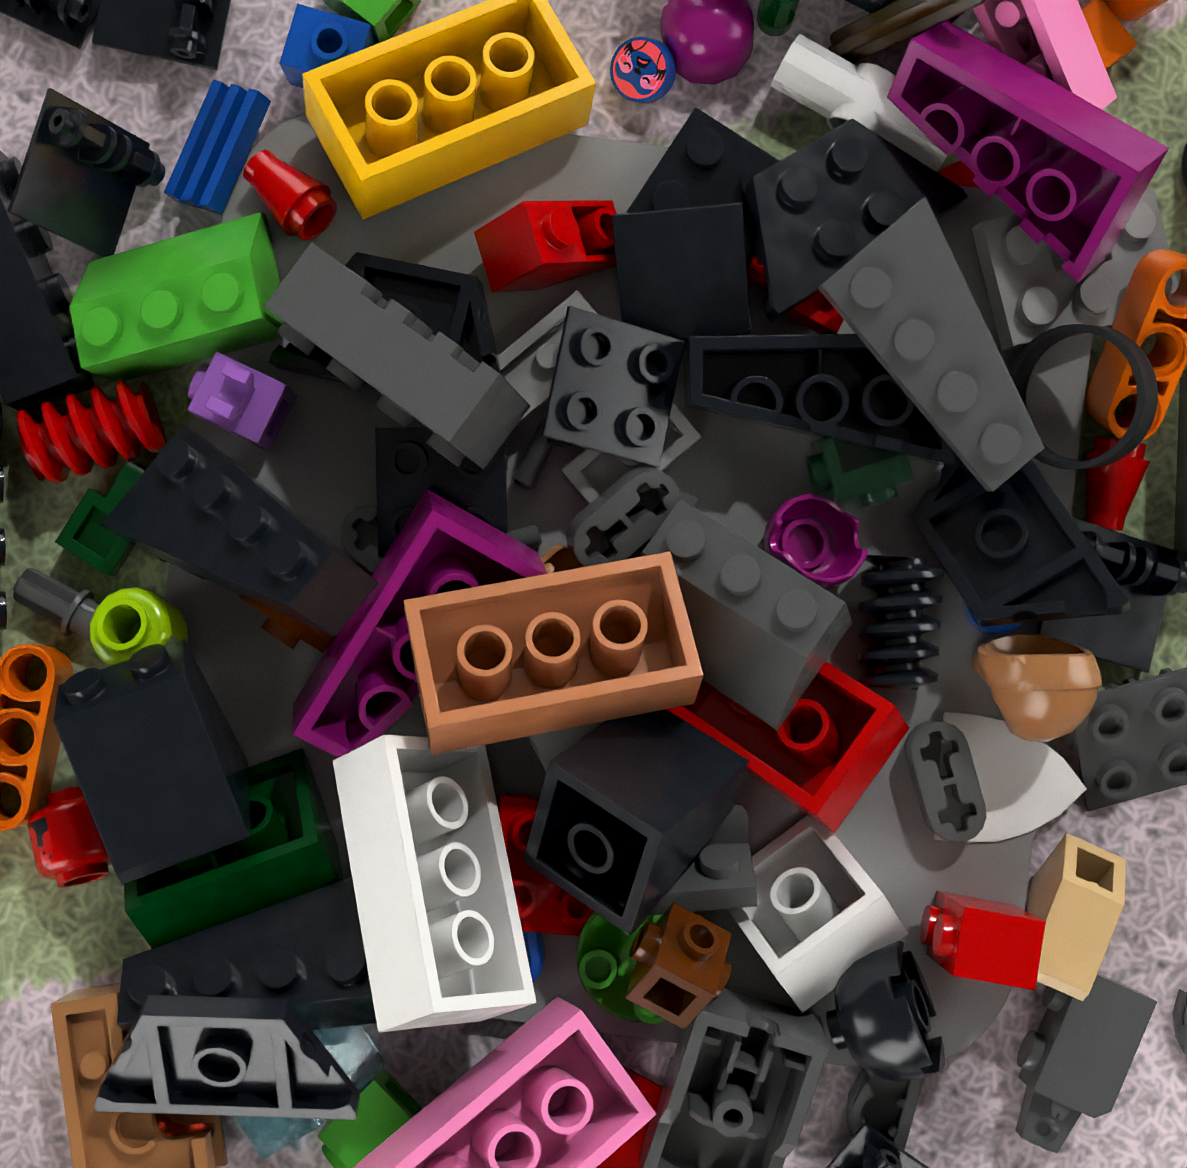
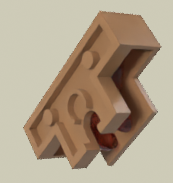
[50,983,228,1168]

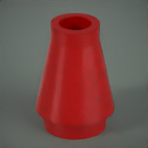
[243,150,337,241]
[1085,436,1150,531]

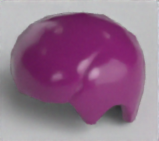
[661,0,754,85]
[764,493,868,589]

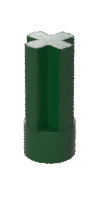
[756,0,799,36]

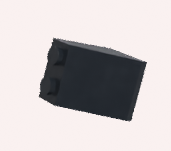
[53,638,251,884]
[523,709,750,935]

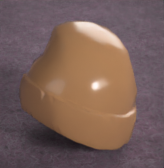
[972,633,1102,742]

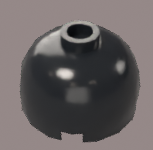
[826,941,945,1082]

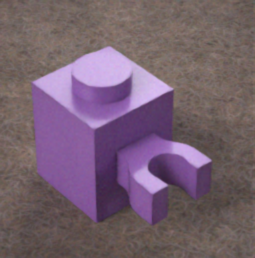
[187,351,298,452]

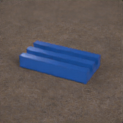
[164,80,271,215]

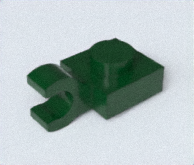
[55,460,147,576]

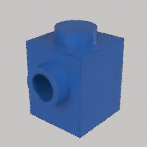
[279,3,377,88]

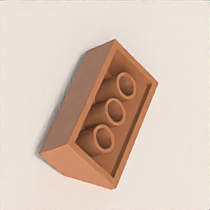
[403,551,704,755]

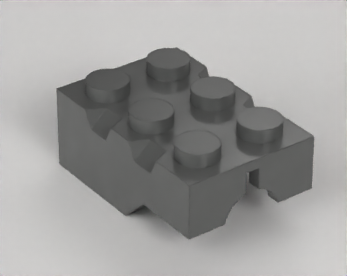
[639,988,829,1168]

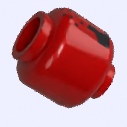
[28,787,112,888]

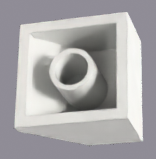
[727,815,908,1013]

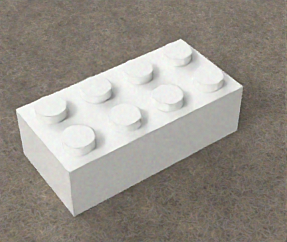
[333,735,537,1033]

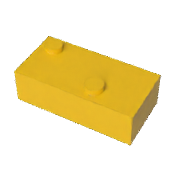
[302,0,596,220]

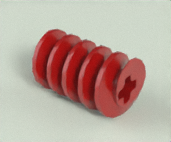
[17,378,166,484]

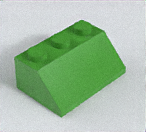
[69,212,284,382]

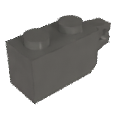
[1015,973,1157,1153]

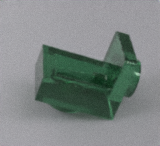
[806,437,914,507]

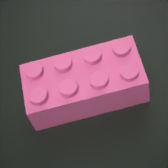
[352,996,656,1168]

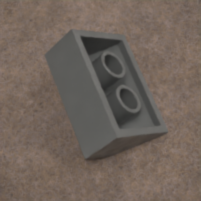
[640,499,852,731]

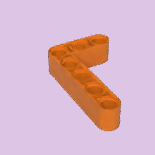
[1085,249,1187,440]
[0,644,73,831]

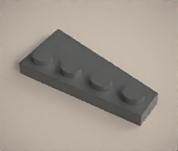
[818,196,1045,492]

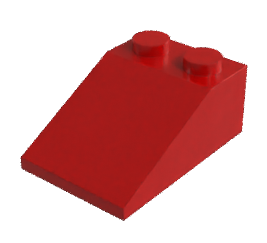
[667,661,910,833]

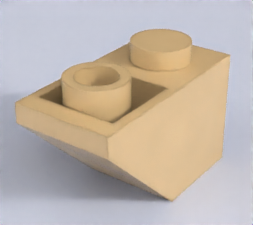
[1028,833,1126,1001]

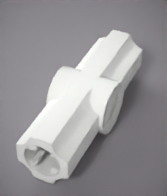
[771,34,947,172]

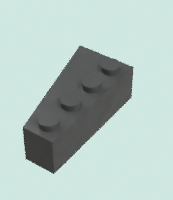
[264,242,530,470]

